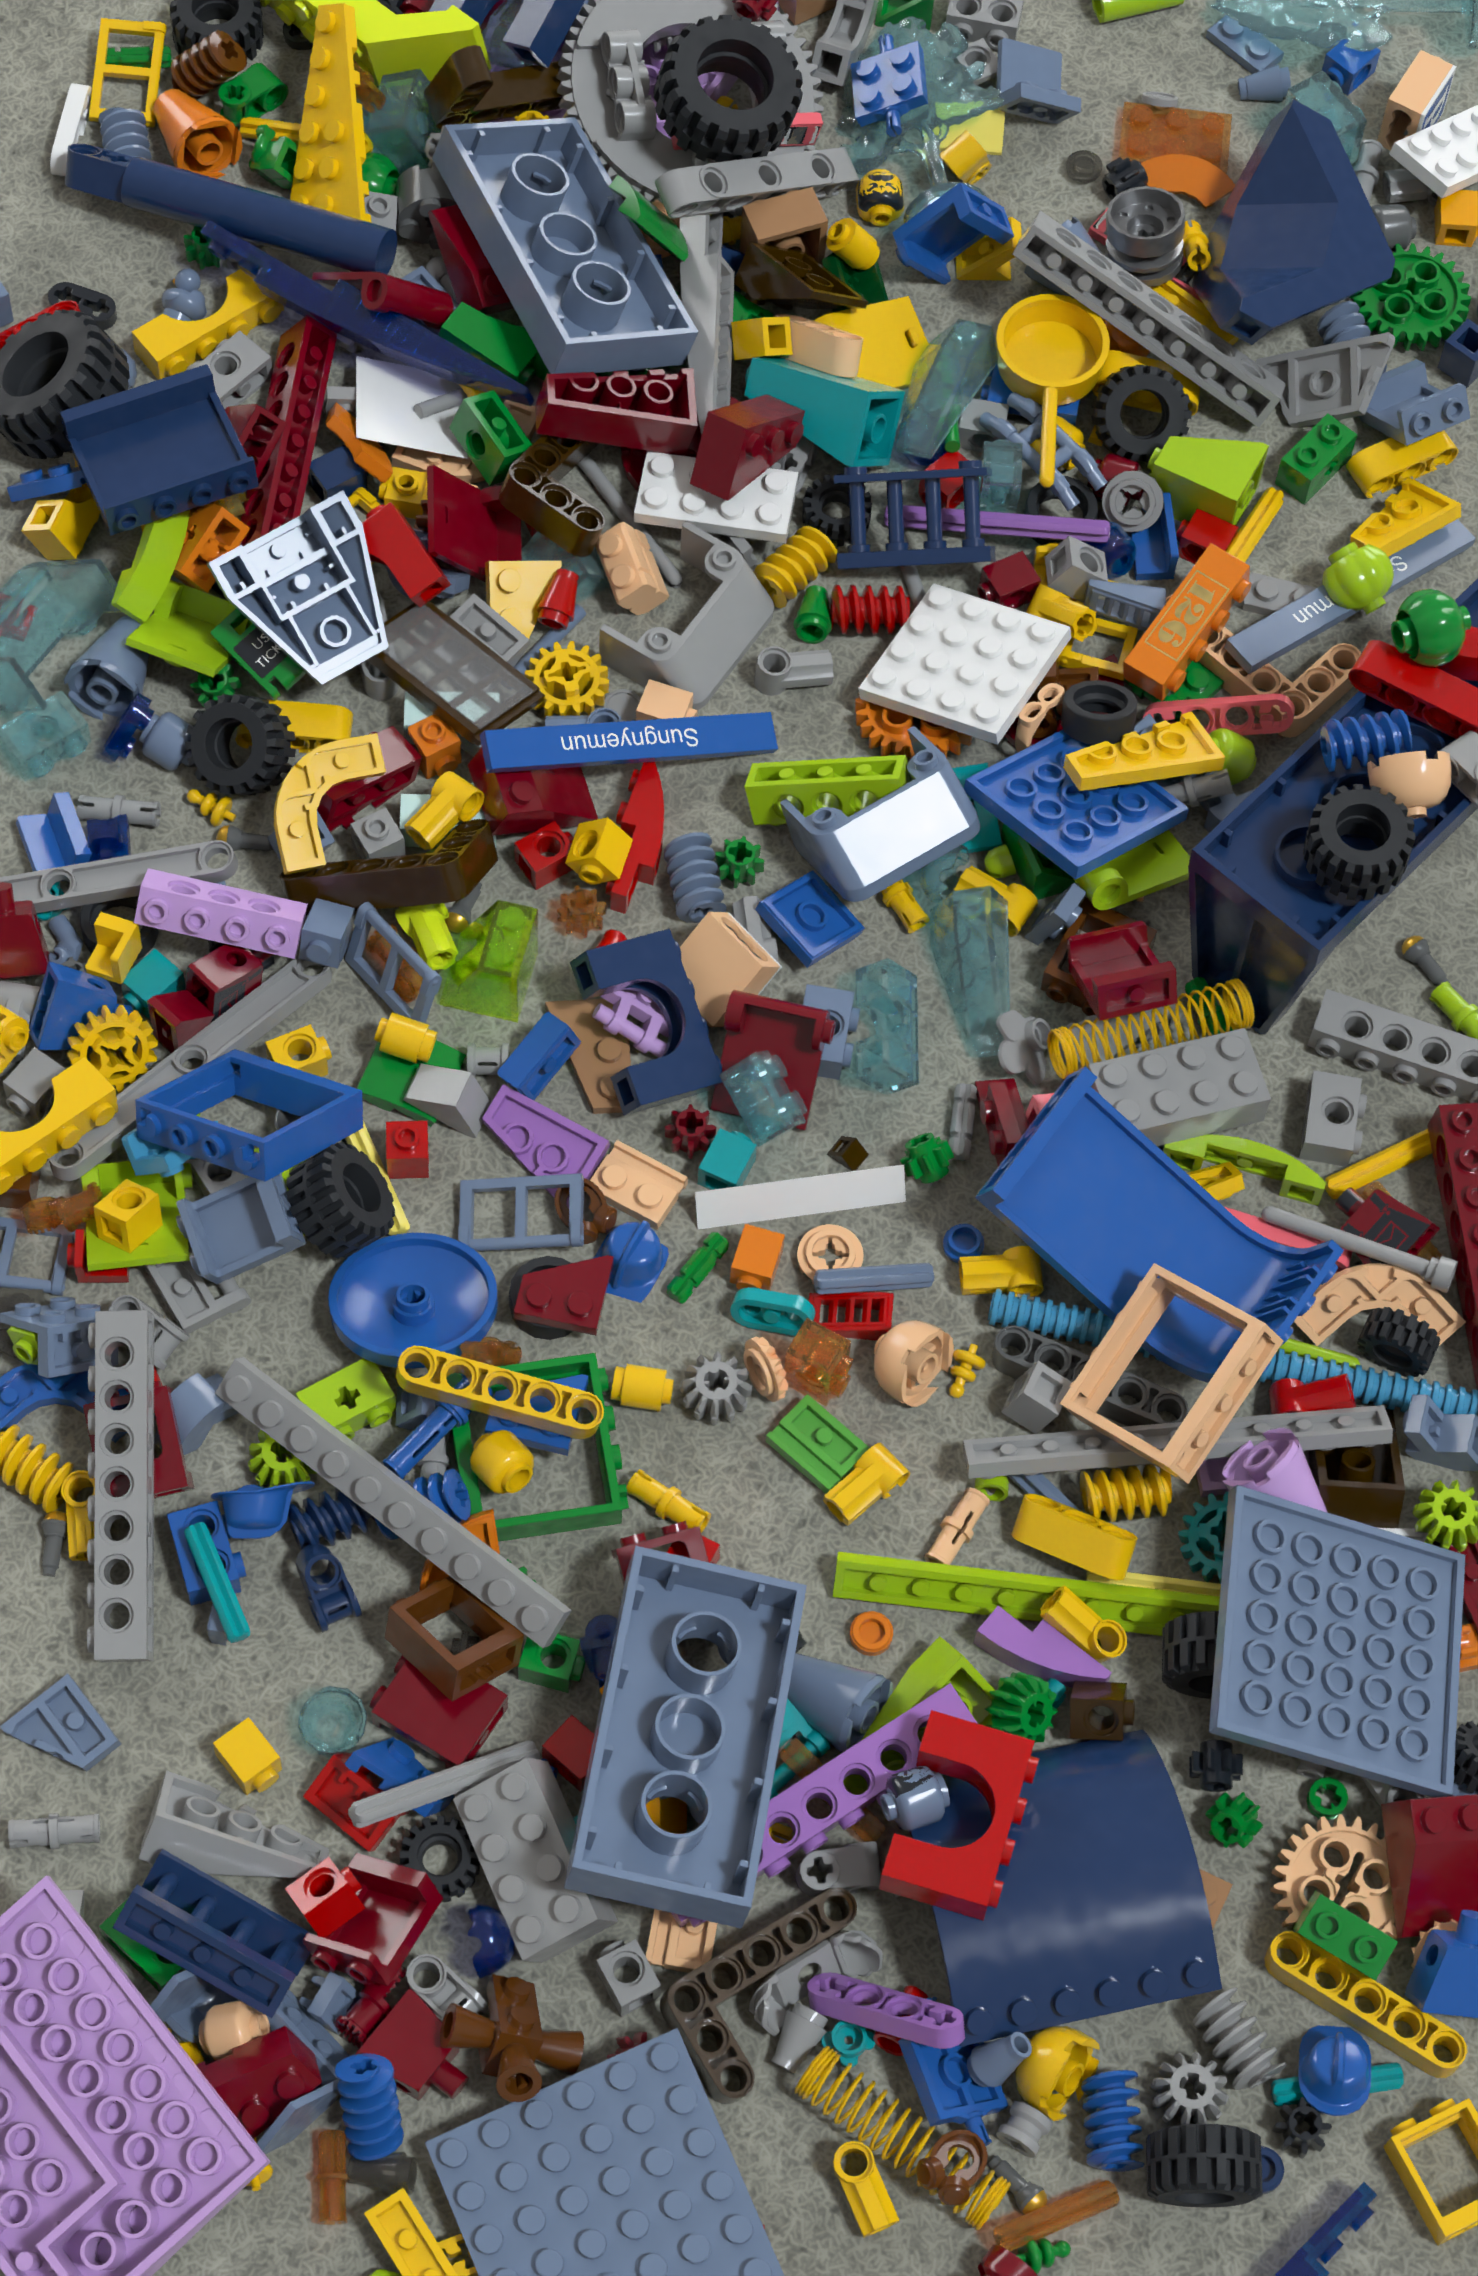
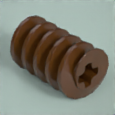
[171,30,247,100]

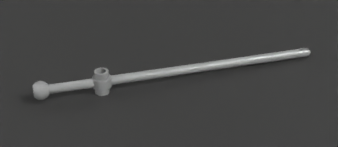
[425,256,683,588]

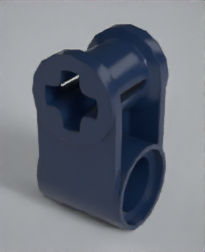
[296,1543,362,1633]

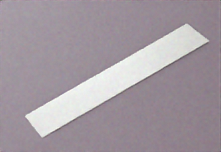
[695,1165,906,1229]

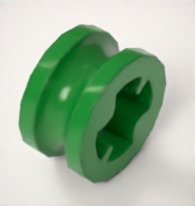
[1306,1777,1348,1820]

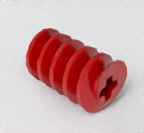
[830,585,910,635]

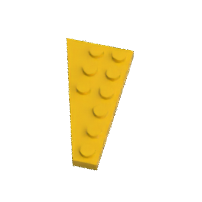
[290,3,371,223]

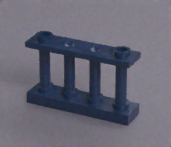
[834,460,996,569]
[112,1849,314,2018]

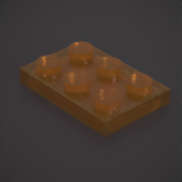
[1118,102,1232,174]

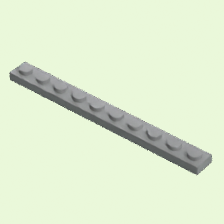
[215,1357,572,1648]
[963,1405,1393,1479]

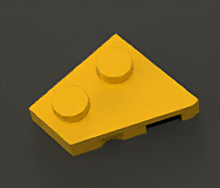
[485,560,562,639]

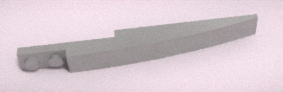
[679,152,735,434]

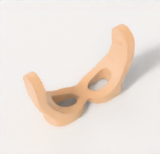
[1015,683,1065,752]

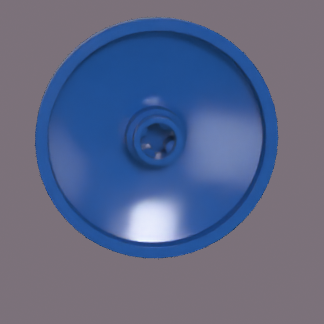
[328,1233,498,1369]

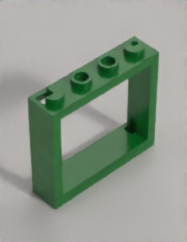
[446,1353,629,1542]

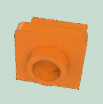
[408,714,462,780]

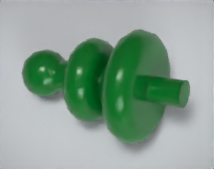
[1016,2237,1071,2274]

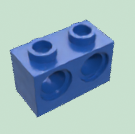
[167,1500,247,1606]

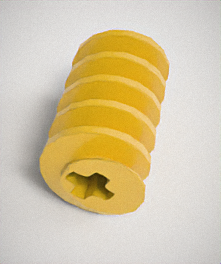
[754,526,837,608]
[0,1424,74,1513]
[1079,1464,1172,1522]

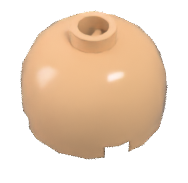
[1367,751,1451,819]
[874,1320,954,1407]

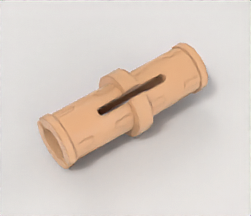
[924,1487,990,1565]

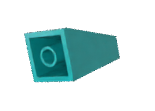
[744,357,905,467]

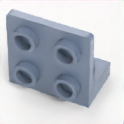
[996,38,1081,124]
[0,1297,118,1378]

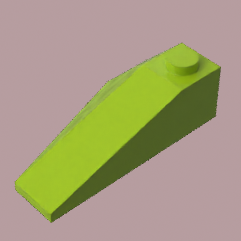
[843,1636,995,1804]

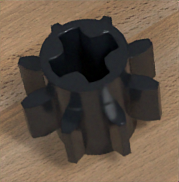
[1102,157,1148,200]
[1189,1740,1243,1792]
[1272,2097,1332,2159]

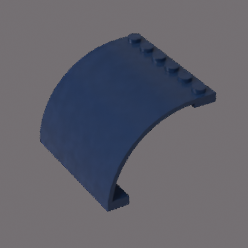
[896,1729,1222,2047]

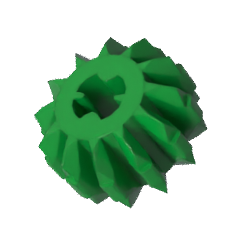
[985,1672,1059,1743]

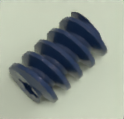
[287,1487,377,1551]

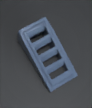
[1084,579,1166,631]

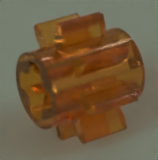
[557,885,606,938]

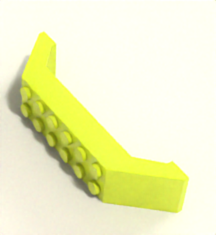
[260,0,492,88]

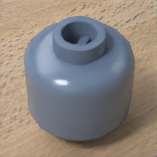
[139,712,192,771]

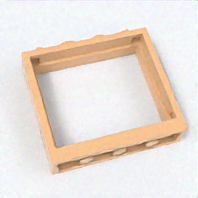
[1060,1263,1284,1484]

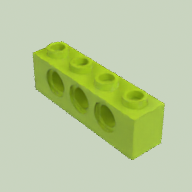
[744,755,912,826]

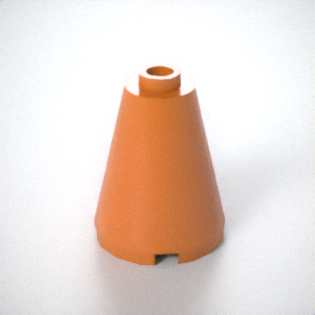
[153,89,243,179]

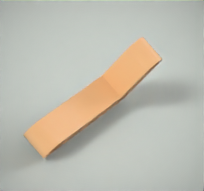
[1166,594,1361,738]

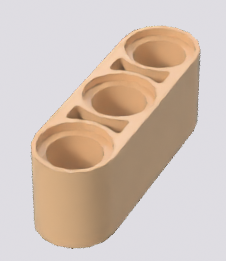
[775,314,864,378]

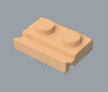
[590,1140,688,1230]
[646,1909,718,1973]

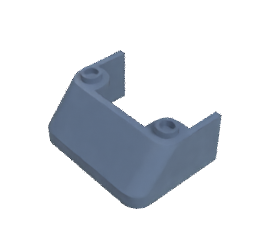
[780,726,980,902]
[150,1970,350,2154]

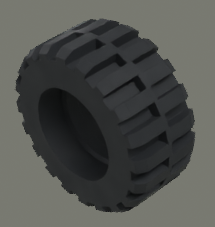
[654,15,803,163]
[0,309,130,459]

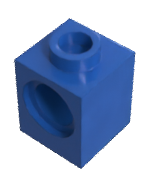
[1320,30,1381,96]

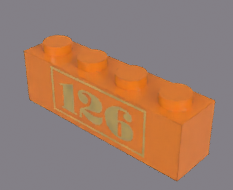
[1123,543,1252,701]

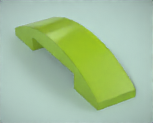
[111,510,190,624]
[1163,1134,1326,1206]

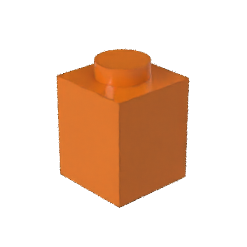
[730,1224,785,1291]

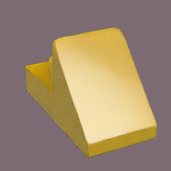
[956,217,1022,281]

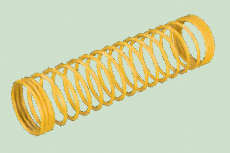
[1047,978,1254,1080]
[794,2046,1011,2230]

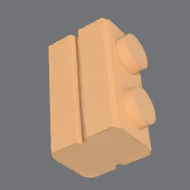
[595,522,669,615]

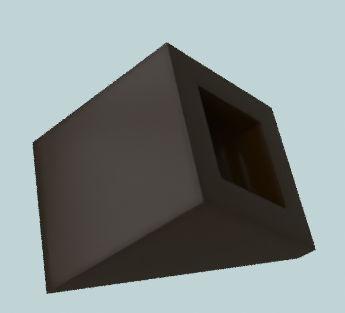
[827,1136,869,1171]

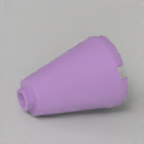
[1222,1428,1328,1513]

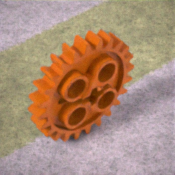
[855,676,972,759]

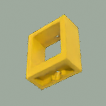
[1383,2098,1478,2246]

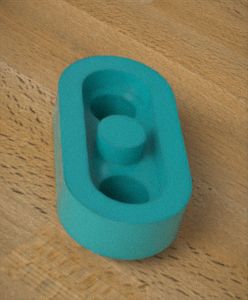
[730,1287,816,1336]

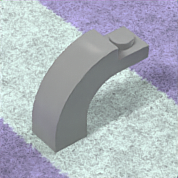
[811,0,879,86]

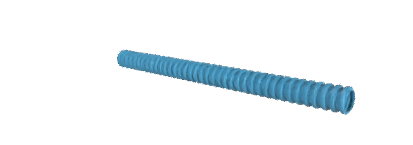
[987,1289,1478,1416]

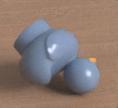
[162,268,207,321]

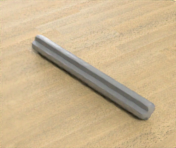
[348,1740,540,1828]

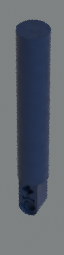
[65,143,397,274]

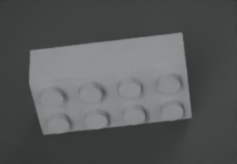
[1088,1028,1271,1146]
[453,1757,618,1963]

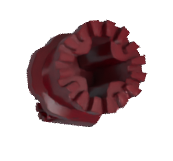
[333,1965,407,2049]

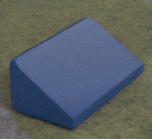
[497,1012,581,1100]

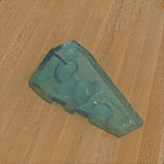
[896,319,997,459]
[930,886,1010,1058]

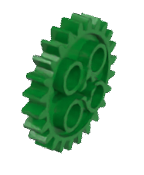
[1349,243,1471,351]

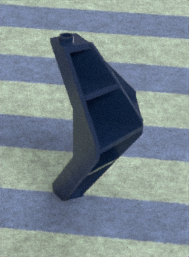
[1191,99,1395,345]

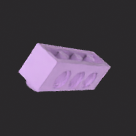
[134,868,308,959]

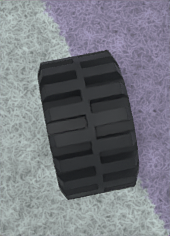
[170,0,264,60]
[1091,365,1192,462]
[185,694,296,796]
[1303,784,1415,900]
[286,1143,395,1258]
[1162,1611,1219,1699]
[1146,2124,1263,2208]

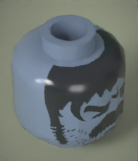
[880,1766,950,1831]

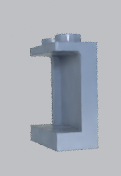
[1358,359,1471,446]
[176,1173,306,1284]

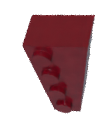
[535,368,698,456]

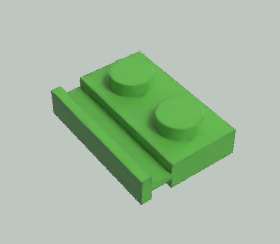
[765,1394,870,1494]

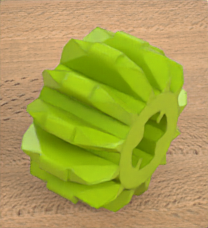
[248,1429,318,1496]
[1412,1479,1478,1553]

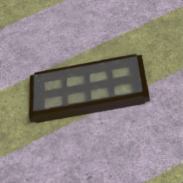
[367,601,545,746]

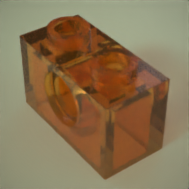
[784,1318,854,1406]

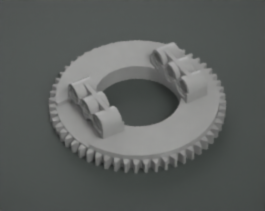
[557,0,824,218]

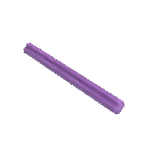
[884,505,1111,543]

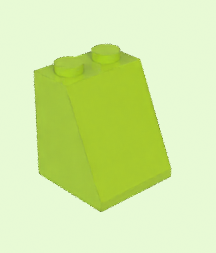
[1144,436,1269,526]

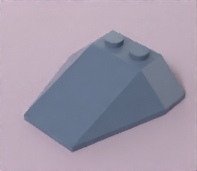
[207,490,389,685]

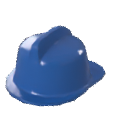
[594,1220,669,1303]
[211,1481,315,1539]
[1298,2025,1371,2116]

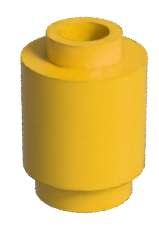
[826,218,880,270]
[374,1012,438,1063]
[611,1364,674,1411]

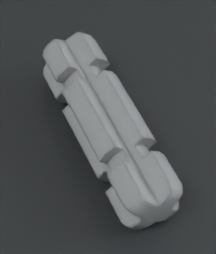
[949,1083,977,1161]

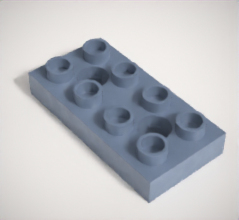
[432,117,699,374]
[564,1546,807,1928]

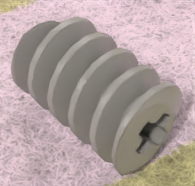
[1193,1987,1287,2090]

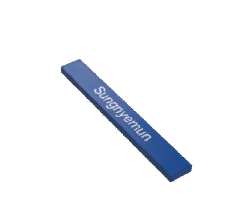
[479,712,778,773]

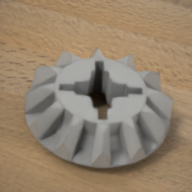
[1102,470,1163,532]

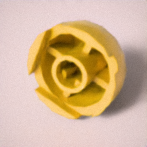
[1015,2026,1100,2121]

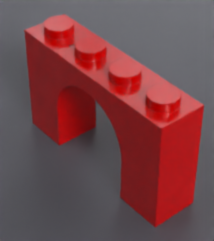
[362,502,452,608]
[879,1710,1039,1921]

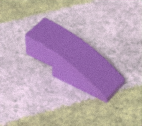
[973,1606,1112,1688]

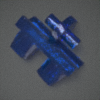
[87,814,131,862]
[580,1615,617,1688]

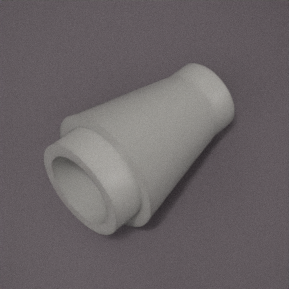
[771,2002,828,2074]

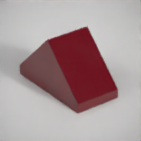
[147,990,215,1053]

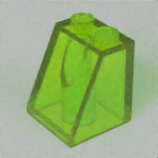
[439,900,538,1023]

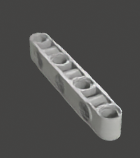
[655,147,859,218]

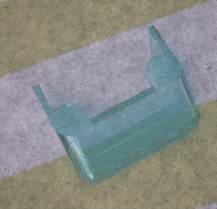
[0,559,123,712]

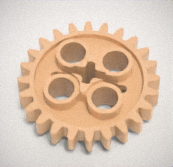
[1270,1814,1397,1940]

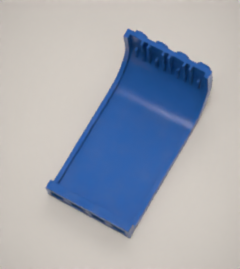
[975,1067,1344,1383]

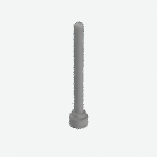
[1261,1206,1458,1293]

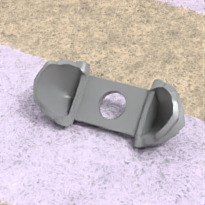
[749,1930,883,2036]

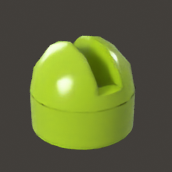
[984,844,1016,879]
[974,1476,1009,1502]

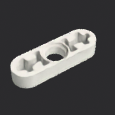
[50,83,92,176]

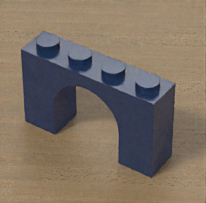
[429,0,585,68]
[570,928,724,1116]

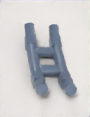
[979,392,1108,511]

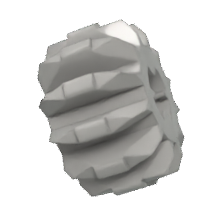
[680,1351,752,1426]
[1151,2052,1229,2125]

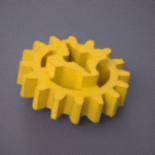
[525,641,609,718]
[67,1005,158,1093]

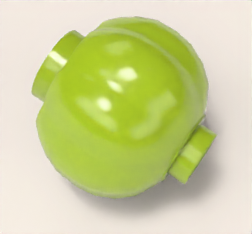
[1322,542,1394,615]

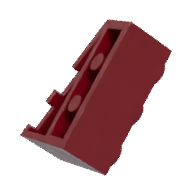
[690,394,805,501]

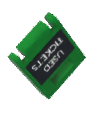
[210,608,306,701]

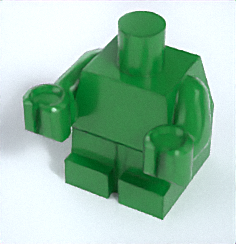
[249,125,298,189]

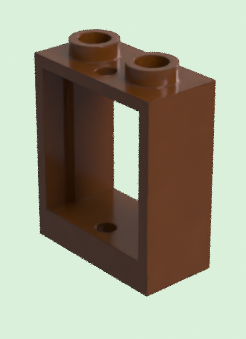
[1040,897,1158,1016]
[384,1576,524,1701]

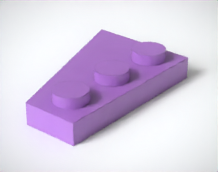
[482,1084,610,1209]

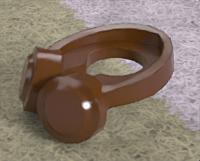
[554,1178,617,1244]
[916,2130,988,2206]

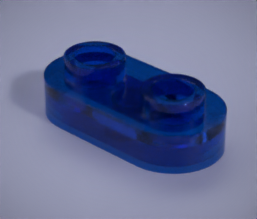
[100,692,155,762]

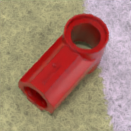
[1268,1373,1356,1414]

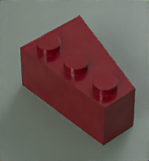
[317,725,423,833]
[196,2026,322,2139]

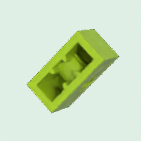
[296,1358,396,1440]

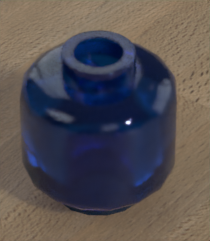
[1084,521,1137,579]

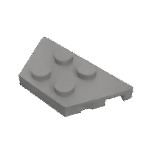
[1256,332,1395,427]

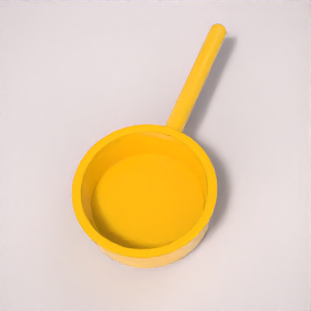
[996,294,1110,488]

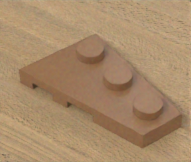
[545,999,631,1114]

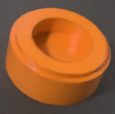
[850,1611,893,1656]

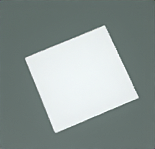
[356,356,468,459]

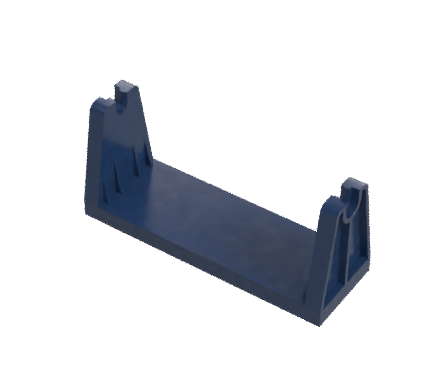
[1188,579,1478,1035]

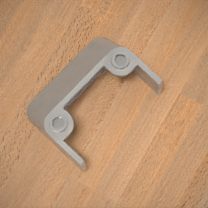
[599,521,774,710]

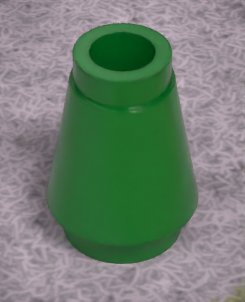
[793,585,832,644]

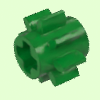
[183,226,230,270]
[190,663,242,707]
[715,836,765,888]
[900,1133,954,1184]
[1205,1792,1264,1848]

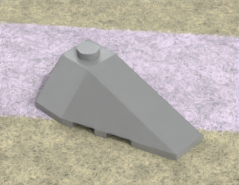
[138,1770,329,1878]

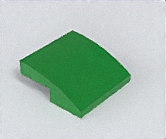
[609,175,689,262]
[356,1040,466,1127]

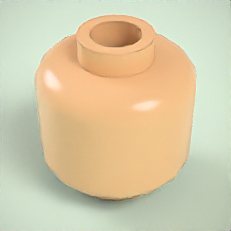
[198,2000,270,2061]

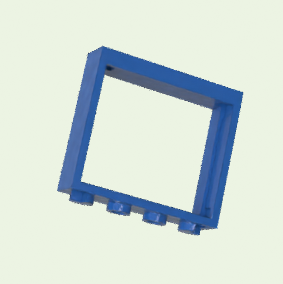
[135,1049,363,1182]

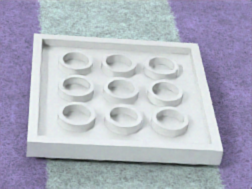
[858,583,1071,745]

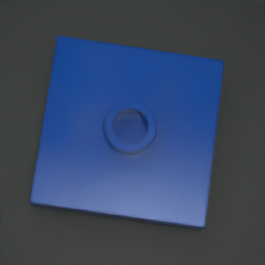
[755,870,865,968]

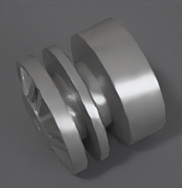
[1105,186,1185,287]

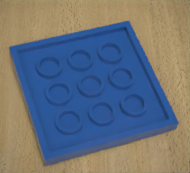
[964,730,1189,880]

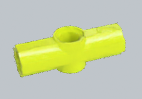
[395,903,458,970]

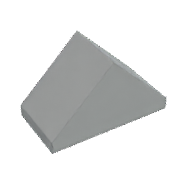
[403,1064,491,1139]

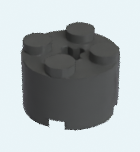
[396,162,457,249]

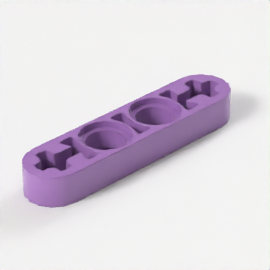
[807,1972,965,2049]

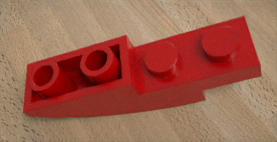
[605,762,664,914]

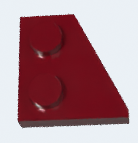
[514,1255,614,1336]

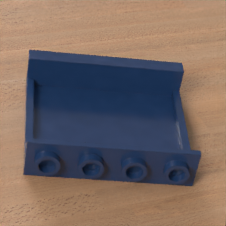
[60,364,259,536]

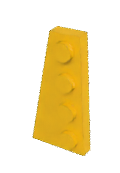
[1063,711,1225,791]

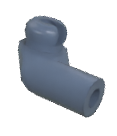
[48,915,83,965]

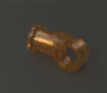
[366,924,423,1003]
[20,1182,103,1234]

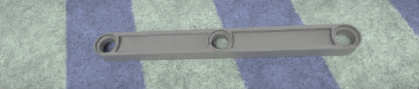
[0,840,238,913]
[49,955,332,1181]

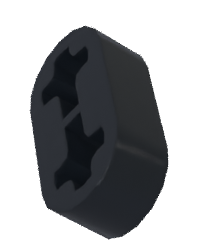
[48,282,117,330]

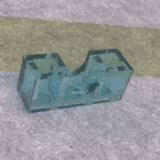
[856,958,919,1094]

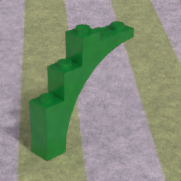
[435,291,679,397]

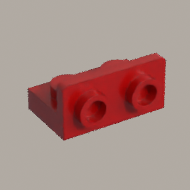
[303,1752,411,1852]

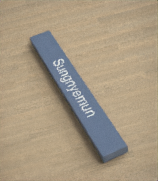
[1224,519,1476,674]

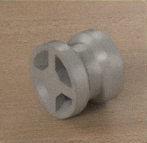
[996,2101,1053,2158]

